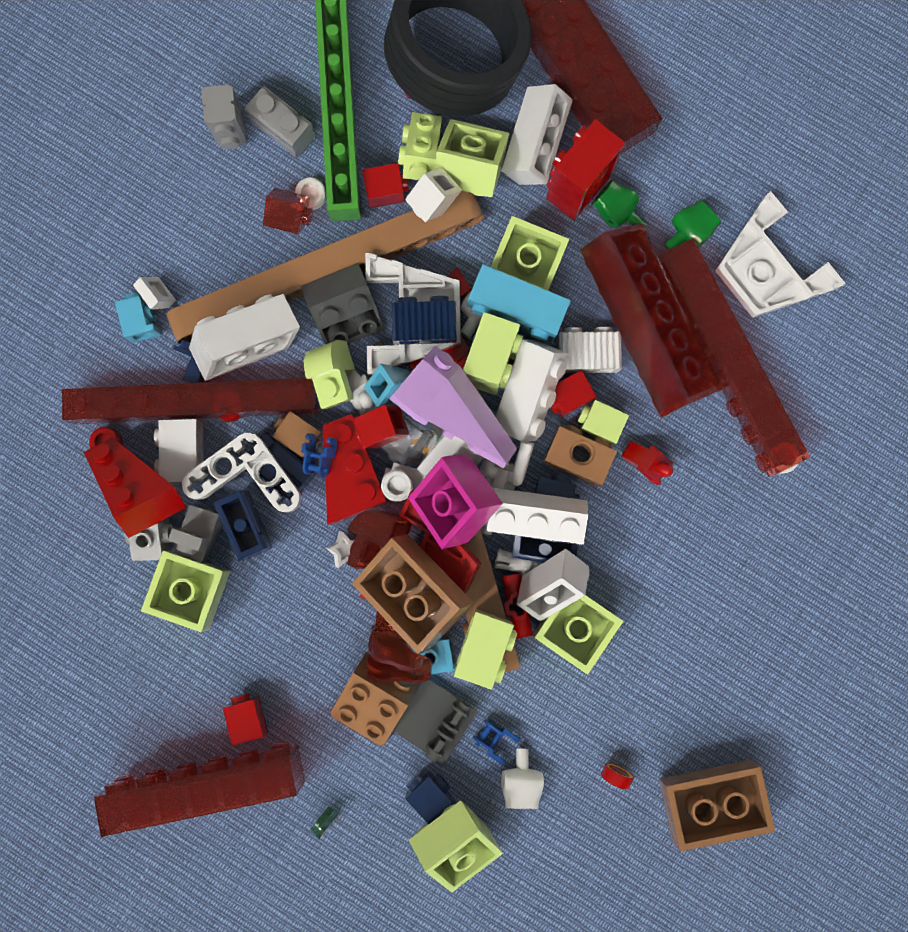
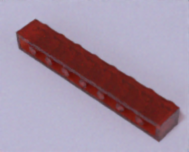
[655,238,810,477]
[62,378,318,425]

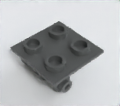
[393,677,478,765]

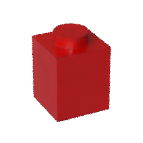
[362,163,409,208]
[549,370,597,419]
[353,404,410,448]
[223,693,268,746]

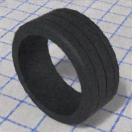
[384,0,532,116]

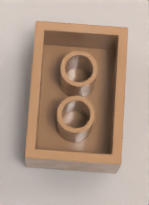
[352,534,474,654]
[659,760,775,852]

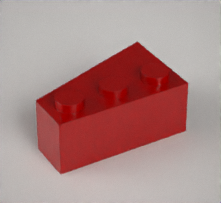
[84,437,187,538]

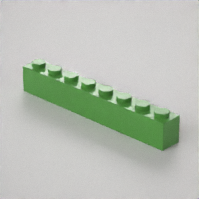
[315,0,361,222]

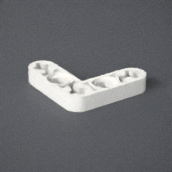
[182,433,301,513]

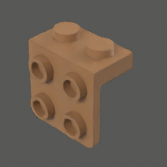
[331,652,419,745]

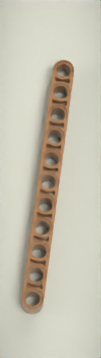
[166,190,485,344]

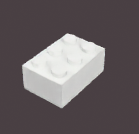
[189,294,300,381]

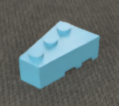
[466,264,571,345]

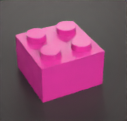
[408,453,503,549]

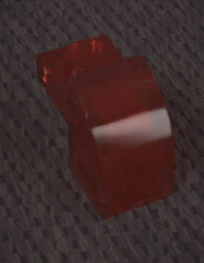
[347,510,412,569]

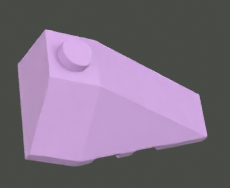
[390,346,517,468]

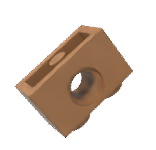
[542,425,617,487]

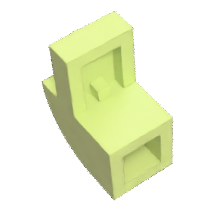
[304,340,355,409]

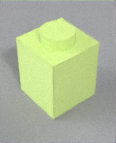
[577,400,629,446]

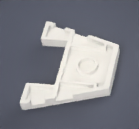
[715,191,845,318]
[365,253,461,375]

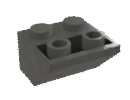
[301,263,385,345]

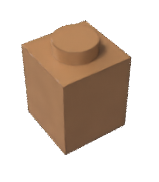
[272,411,323,458]

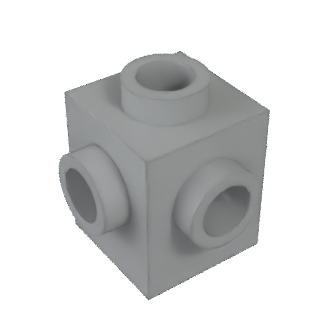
[125,517,173,561]

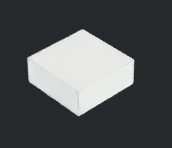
[133,277,176,309]

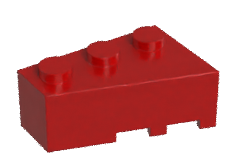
[323,414,388,526]

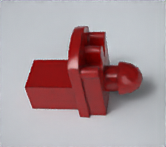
[621,441,674,485]

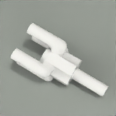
[480,441,535,535]

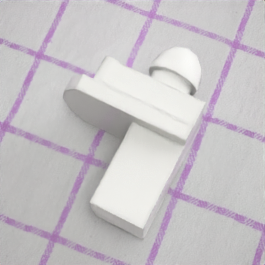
[346,370,377,415]

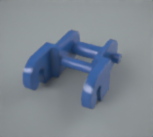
[301,433,337,478]
[473,719,521,765]

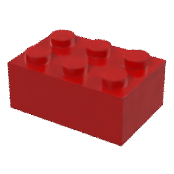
[546,119,625,221]

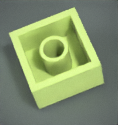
[434,119,509,197]
[491,216,569,291]
[463,312,523,396]
[141,550,231,632]
[532,595,623,675]
[454,609,517,690]
[409,800,503,893]

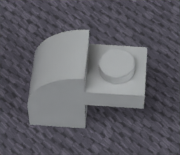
[168,504,223,562]

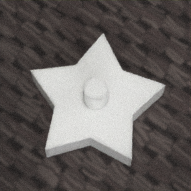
[326,531,361,568]

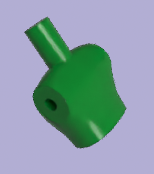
[592,179,647,233]
[664,200,721,253]

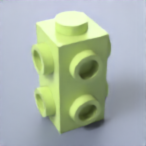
[398,112,442,180]

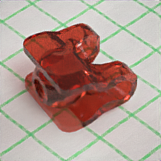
[366,611,432,684]

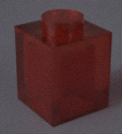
[263,188,313,234]

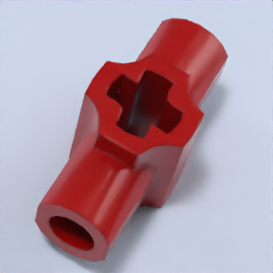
[502,573,533,639]

